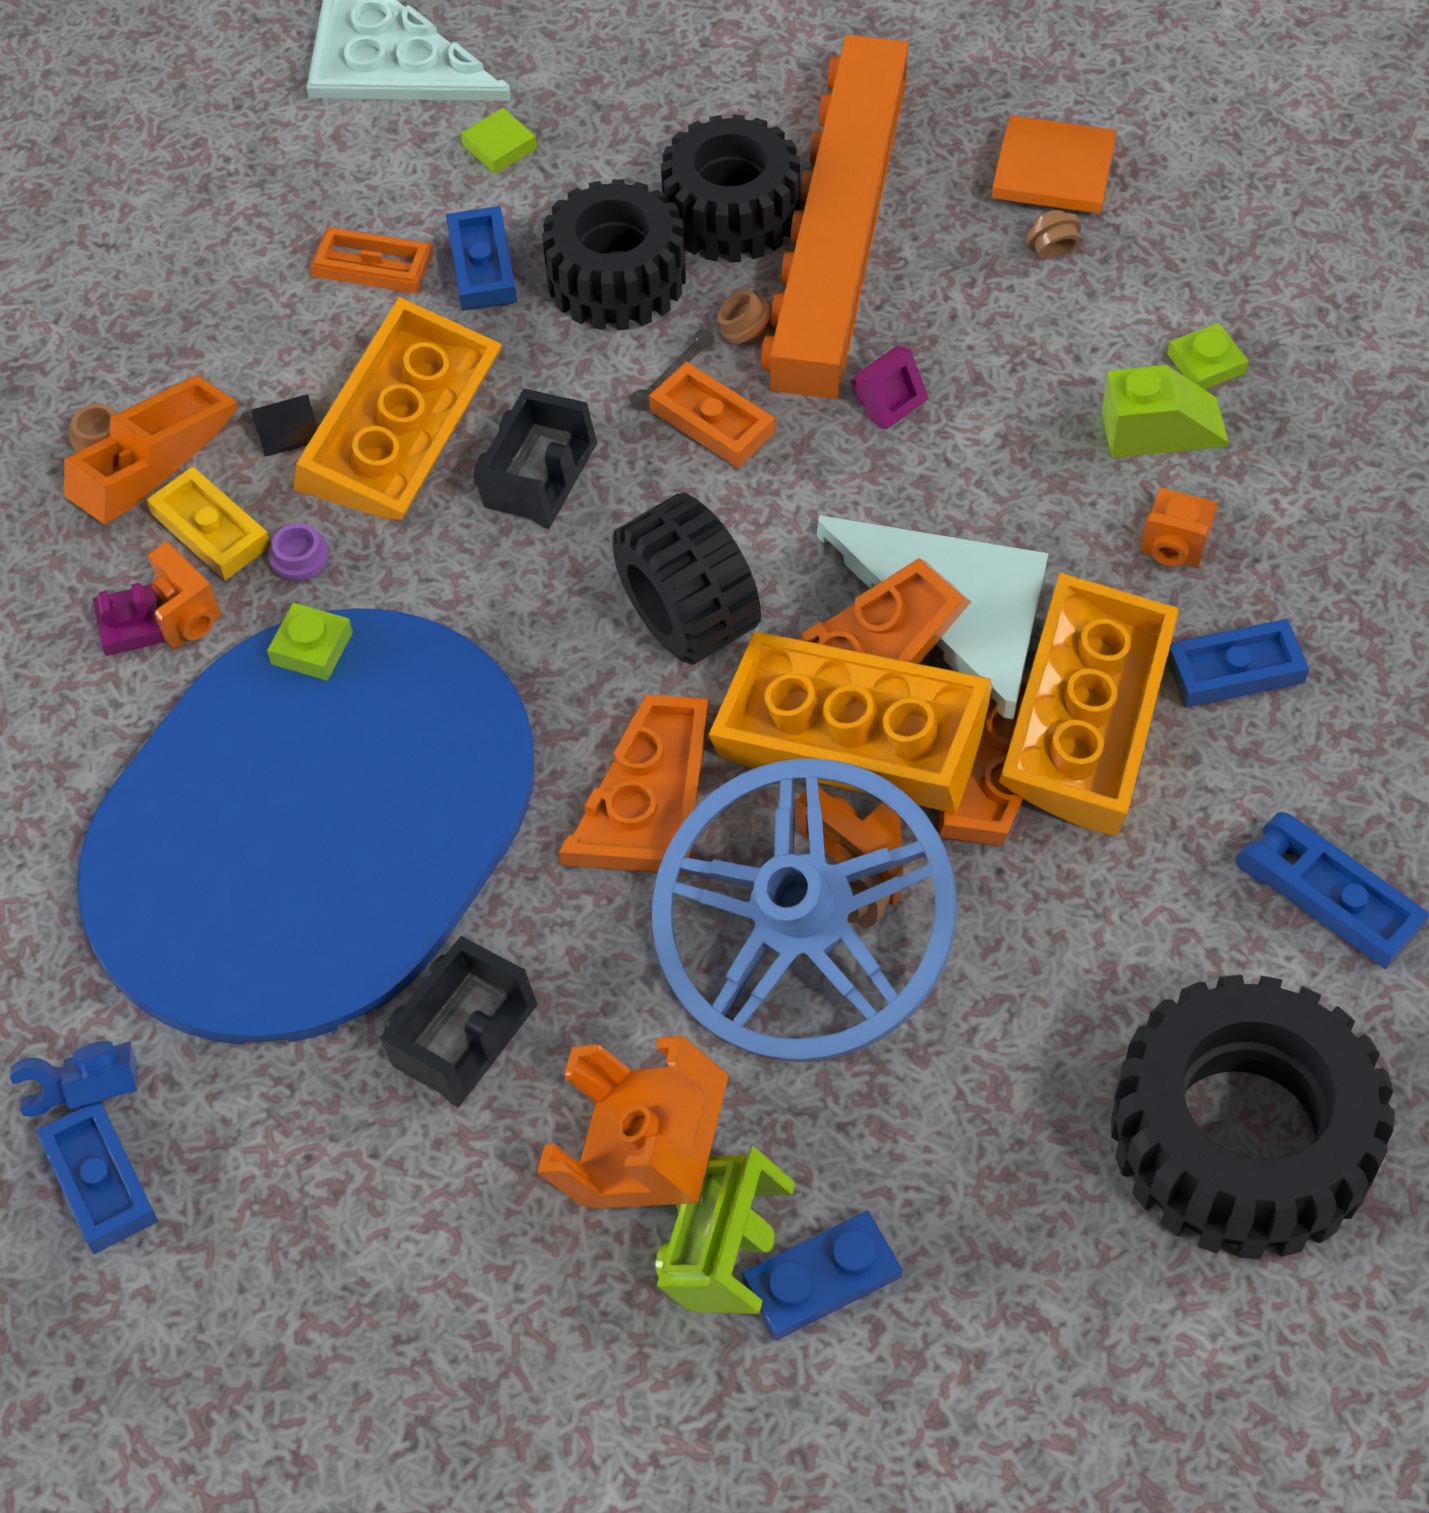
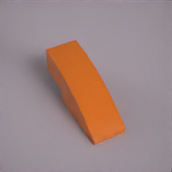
[64,375,237,525]

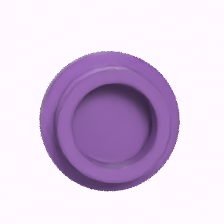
[268,523,329,581]

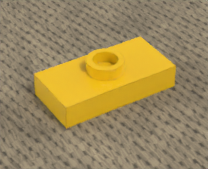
[146,466,271,581]

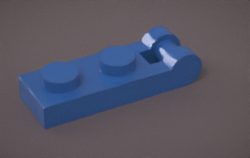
[1236,812,1429,969]

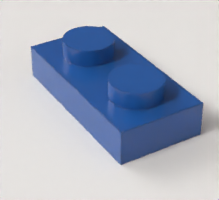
[446,206,517,311]
[1167,619,1309,708]
[36,1101,159,1254]
[743,1210,903,1341]

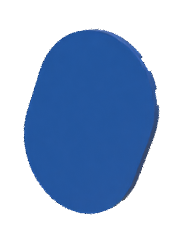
[77,608,535,1045]

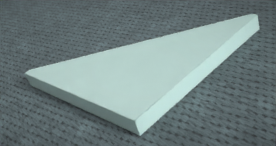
[307,0,511,101]
[817,515,1048,719]

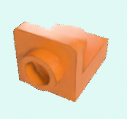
[1140,487,1218,568]
[147,541,222,649]

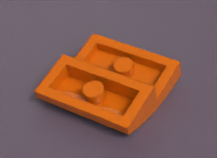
[991,115,1117,214]

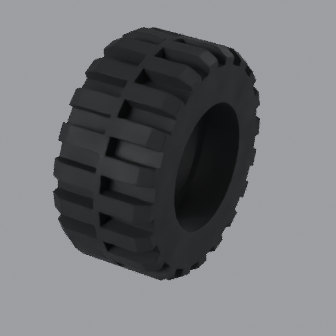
[1111,975,1395,1259]

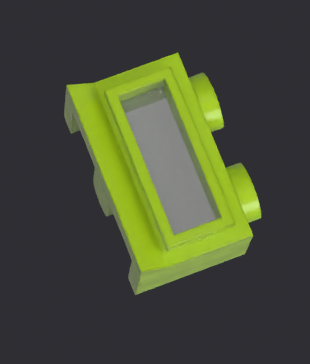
[656,1146,796,1314]

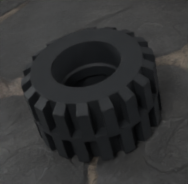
[661,114,800,263]
[542,179,686,331]
[612,492,761,665]

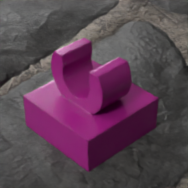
[850,346,929,429]
[93,583,165,656]

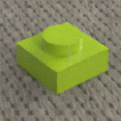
[1167,322,1249,390]
[267,603,353,681]

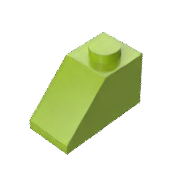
[1101,365,1229,458]

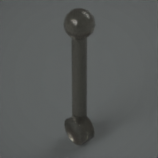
[630,329,715,411]

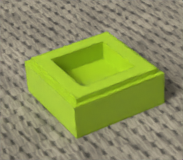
[461,108,537,174]

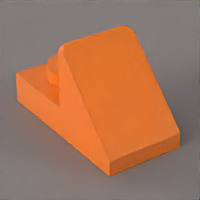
[796,787,903,906]

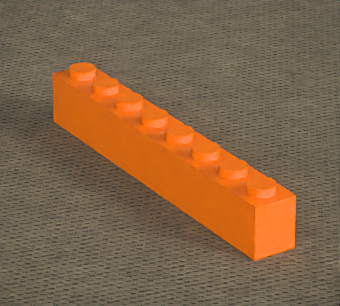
[761,34,909,400]

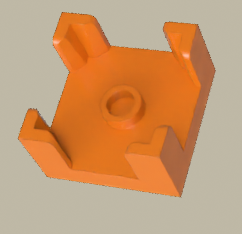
[537,1035,729,1209]

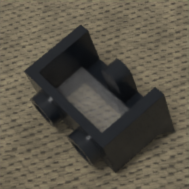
[473,388,597,529]
[380,936,538,1108]

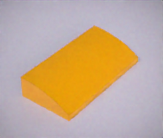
[293,297,502,520]
[999,572,1179,836]
[709,631,992,814]

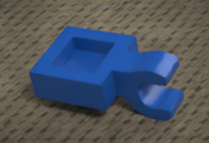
[10,1041,138,1117]

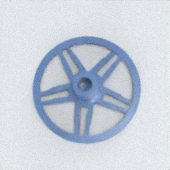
[652,758,958,1062]

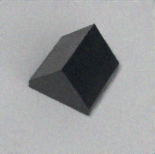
[251,394,318,457]

